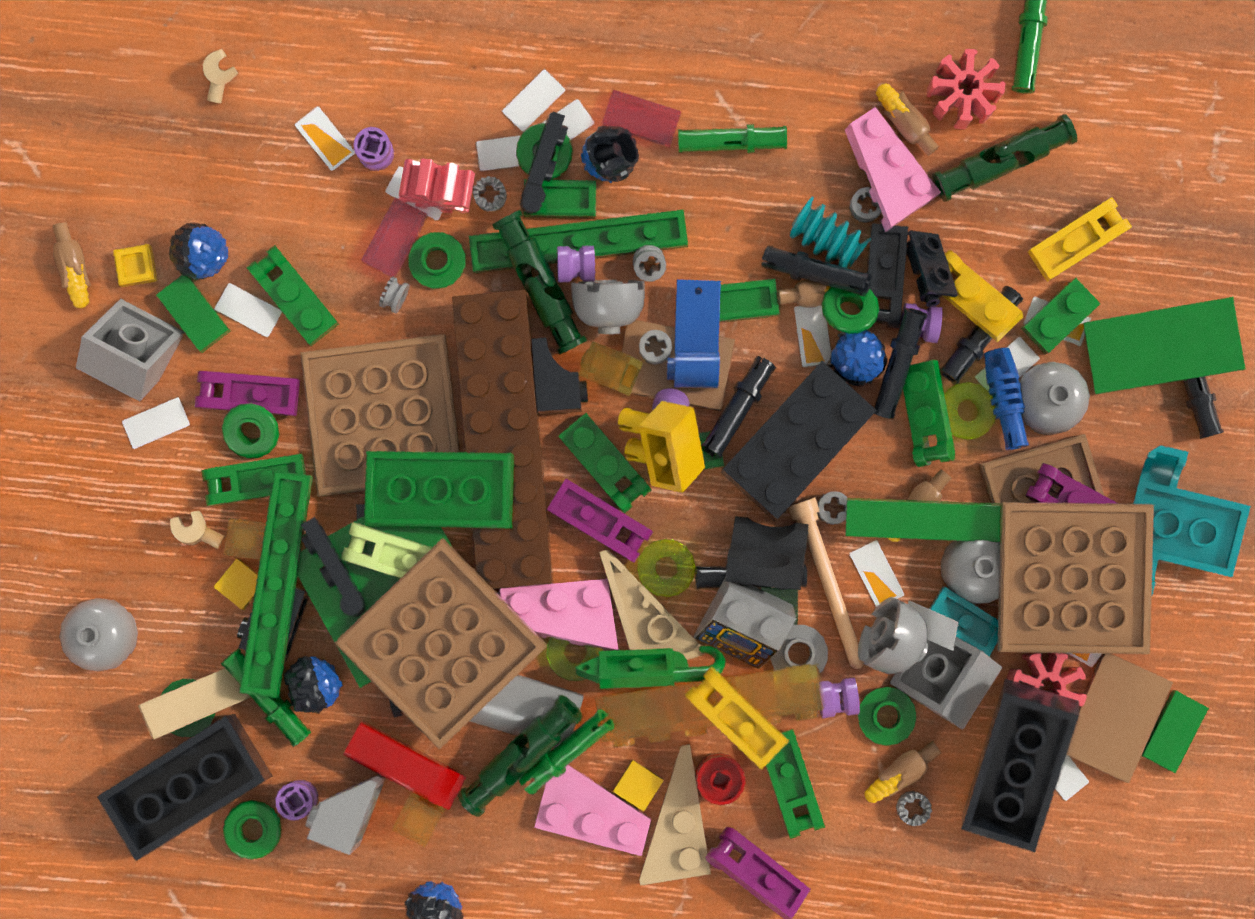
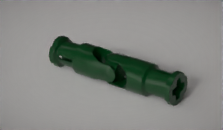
[932,114,1078,202]
[492,210,587,355]
[458,695,583,817]

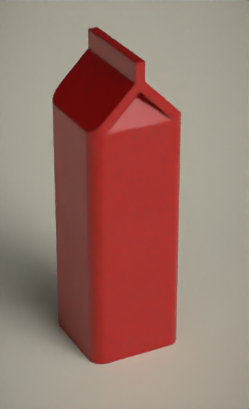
[343,721,467,810]

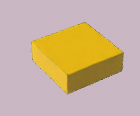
[113,244,157,288]
[214,558,258,610]
[613,760,664,812]

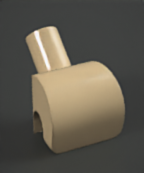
[203,49,238,103]
[170,511,225,549]

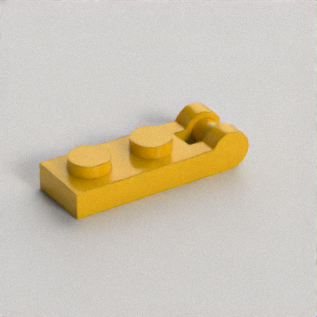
[1028,197,1132,282]
[942,250,1023,342]
[685,667,789,770]

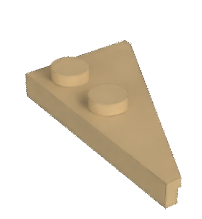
[599,550,705,660]
[639,744,711,886]

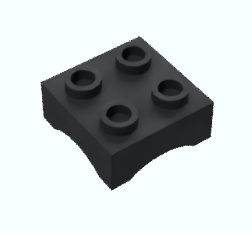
[726,516,809,590]

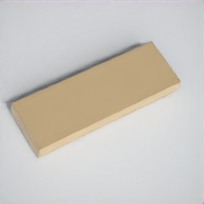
[138,668,251,740]

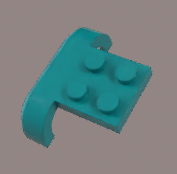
[1133,445,1251,596]

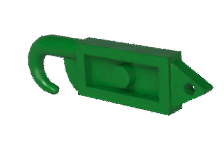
[575,646,726,689]

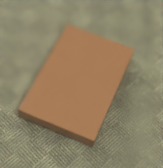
[614,320,735,411]
[979,434,1104,503]
[1067,654,1173,783]

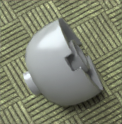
[571,280,645,334]
[1019,362,1090,435]
[941,540,1000,604]
[858,597,928,674]
[59,598,138,672]

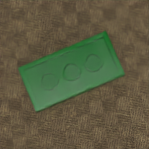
[1084,297,1246,395]
[364,451,514,529]

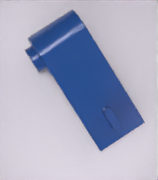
[667,279,721,389]

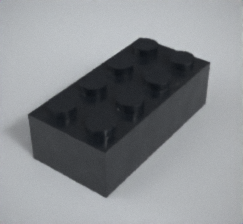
[721,361,877,521]
[961,679,1079,852]
[97,714,273,861]

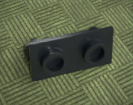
[906,230,958,307]

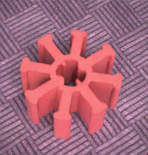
[927,49,1005,130]
[399,159,475,213]
[1007,652,1087,706]

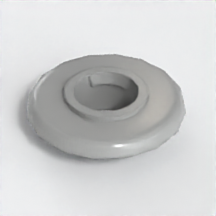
[770,625,828,683]

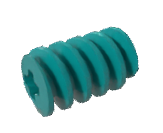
[790,196,871,268]

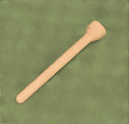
[788,497,864,669]

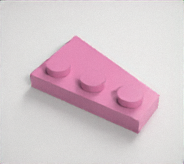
[845,107,941,232]
[498,579,618,651]
[534,765,651,856]

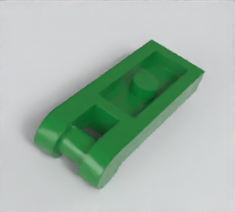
[246,245,339,347]
[903,360,955,467]
[558,413,652,514]
[201,454,306,507]
[766,729,825,839]

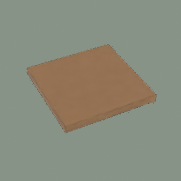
[300,334,460,497]
[998,502,1154,654]
[335,538,547,750]

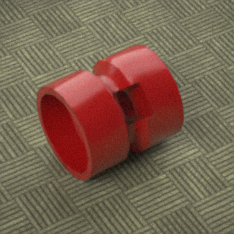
[695,752,746,806]

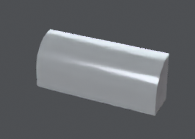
[469,675,584,747]

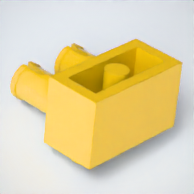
[618,401,705,493]

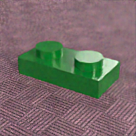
[1021,278,1101,354]

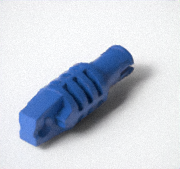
[984,348,1029,450]

